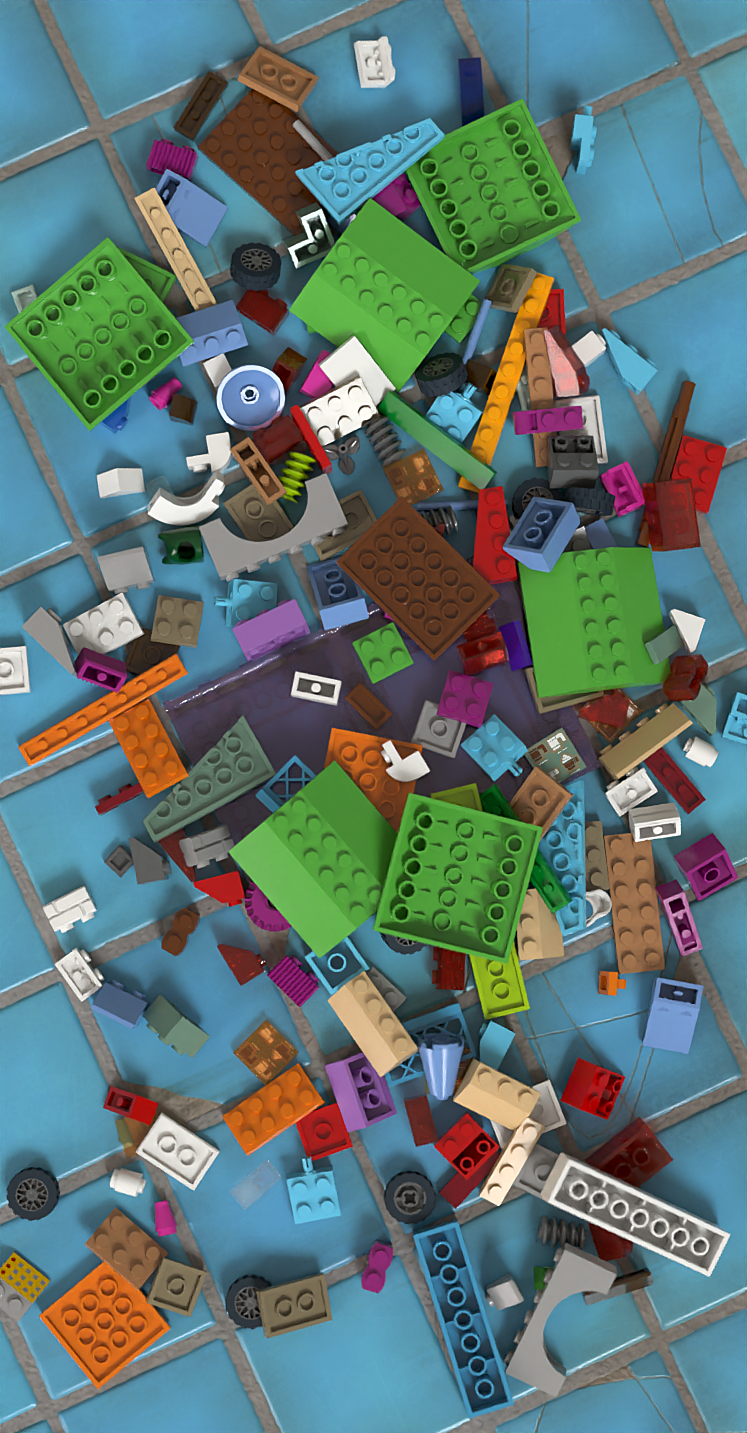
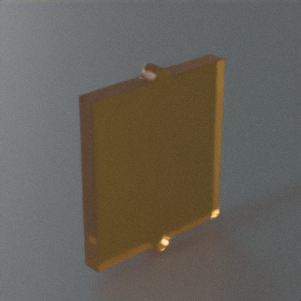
[115,1114,157,1158]

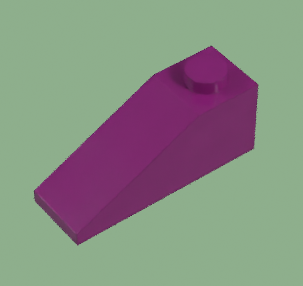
[655,880,703,957]

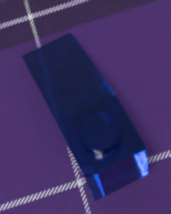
[457,57,484,127]

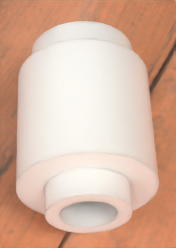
[683,736,719,767]
[110,1168,146,1197]

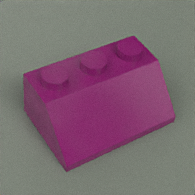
[363,173,421,221]

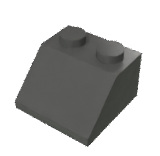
[129,838,172,885]

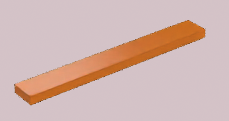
[18,654,189,767]

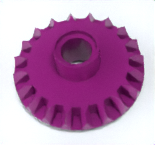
[245,881,292,932]

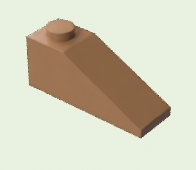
[230,437,287,505]

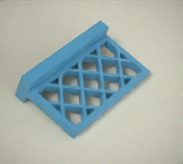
[255,754,317,813]
[385,1002,477,1087]

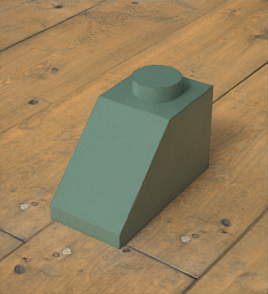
[678,683,717,737]

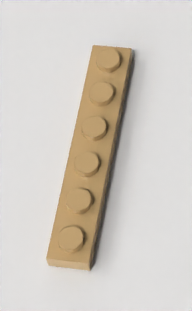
[134,187,217,311]

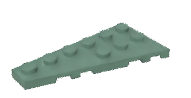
[142,715,276,843]

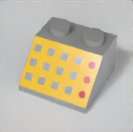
[0,1251,51,1322]

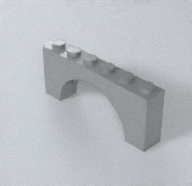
[199,473,348,582]
[503,1242,617,1397]

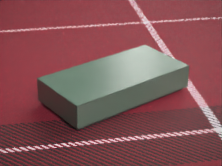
[644,625,684,664]

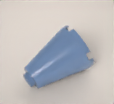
[417,1032,464,1100]

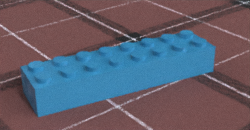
[413,1218,514,1419]

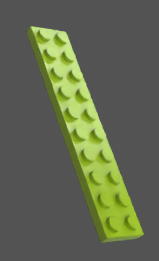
[430,783,530,1020]

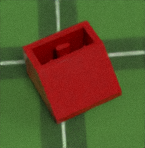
[560,1057,625,1120]
[433,1111,500,1180]

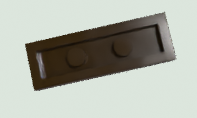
[173,71,228,141]

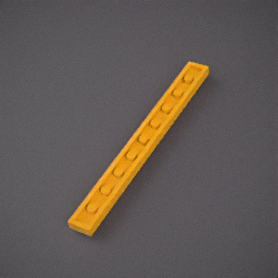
[458,273,554,494]

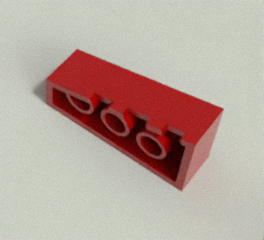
[472,486,517,585]

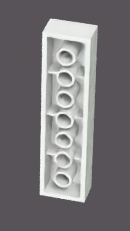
[540,1152,730,1277]

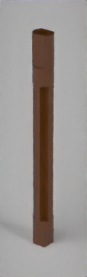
[635,380,696,547]

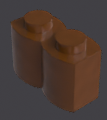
[161,908,200,956]

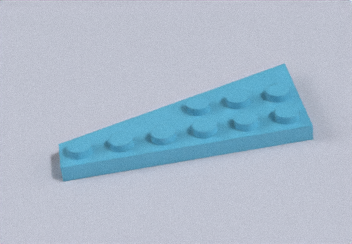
[295,118,445,225]
[538,780,586,936]

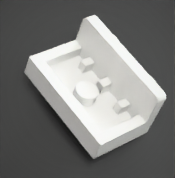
[354,36,395,88]
[604,767,658,817]
[55,948,105,1002]

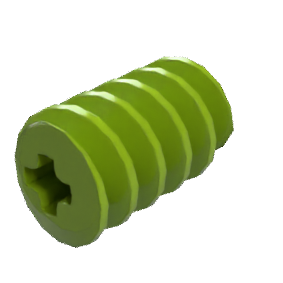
[278,452,317,503]

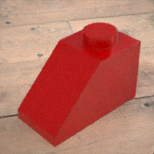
[193,871,245,907]
[103,1086,158,1125]

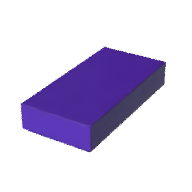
[499,620,533,671]

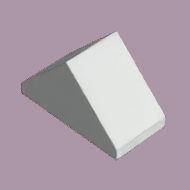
[97,468,145,499]
[668,609,705,654]

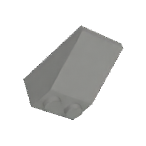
[97,547,155,595]
[21,607,77,678]

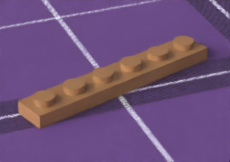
[523,327,556,467]

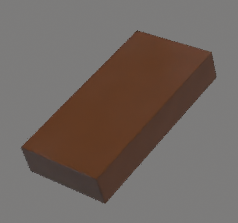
[344,682,393,730]

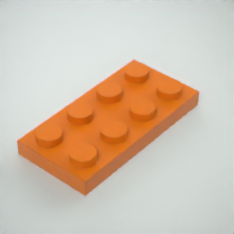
[108,699,189,798]
[222,1063,325,1156]

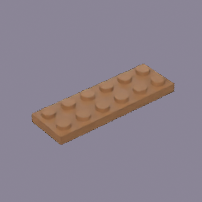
[603,833,665,974]

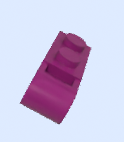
[513,406,583,435]

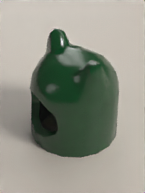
[158,525,204,565]

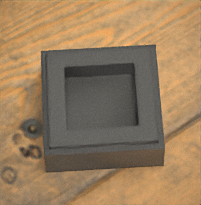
[104,845,134,878]

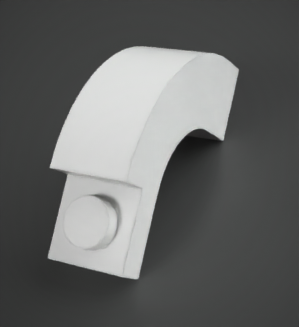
[148,470,225,525]

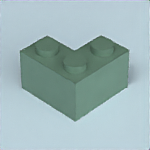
[283,203,335,269]
[142,995,210,1058]

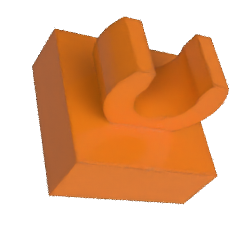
[598,971,626,996]

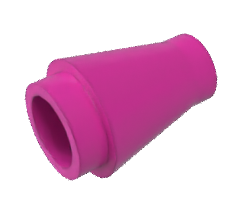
[149,377,182,410]
[154,1200,178,1237]

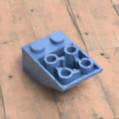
[155,169,228,247]
[642,977,703,1054]

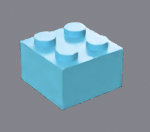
[305,936,369,995]

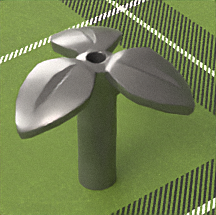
[322,437,360,475]

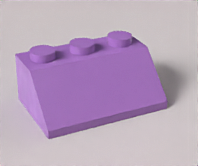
[232,599,310,663]
[325,1052,397,1132]

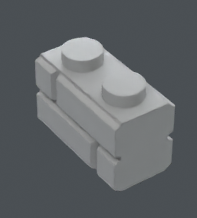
[179,824,235,869]

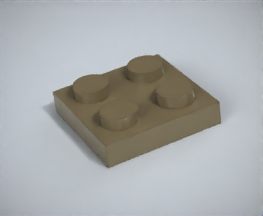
[485,264,537,313]
[151,595,204,648]
[146,1256,207,1317]

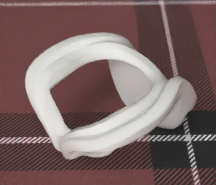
[586,889,612,927]

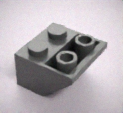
[547,435,599,489]

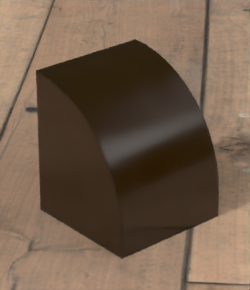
[464,360,497,396]
[169,394,198,426]

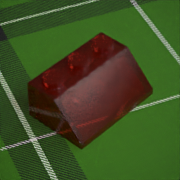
[642,478,701,552]
[585,1117,673,1188]

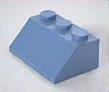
[177,299,248,366]
[503,497,581,573]

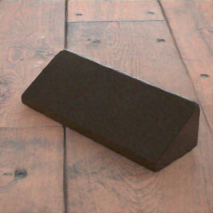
[582,1268,653,1305]

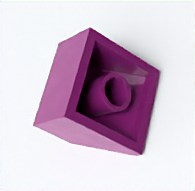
[673,833,738,901]

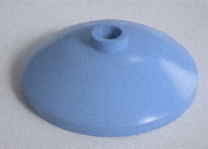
[216,364,285,431]

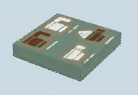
[524,728,587,783]

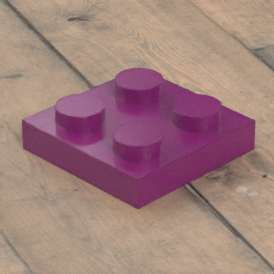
[436,670,494,728]

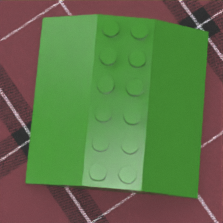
[405,98,581,275]
[289,198,480,392]
[4,237,195,431]
[517,547,673,698]
[228,760,398,958]
[373,793,543,964]

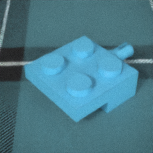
[570,106,597,174]
[425,383,484,444]
[214,579,278,627]
[721,692,747,745]
[461,714,528,781]
[286,1156,341,1224]

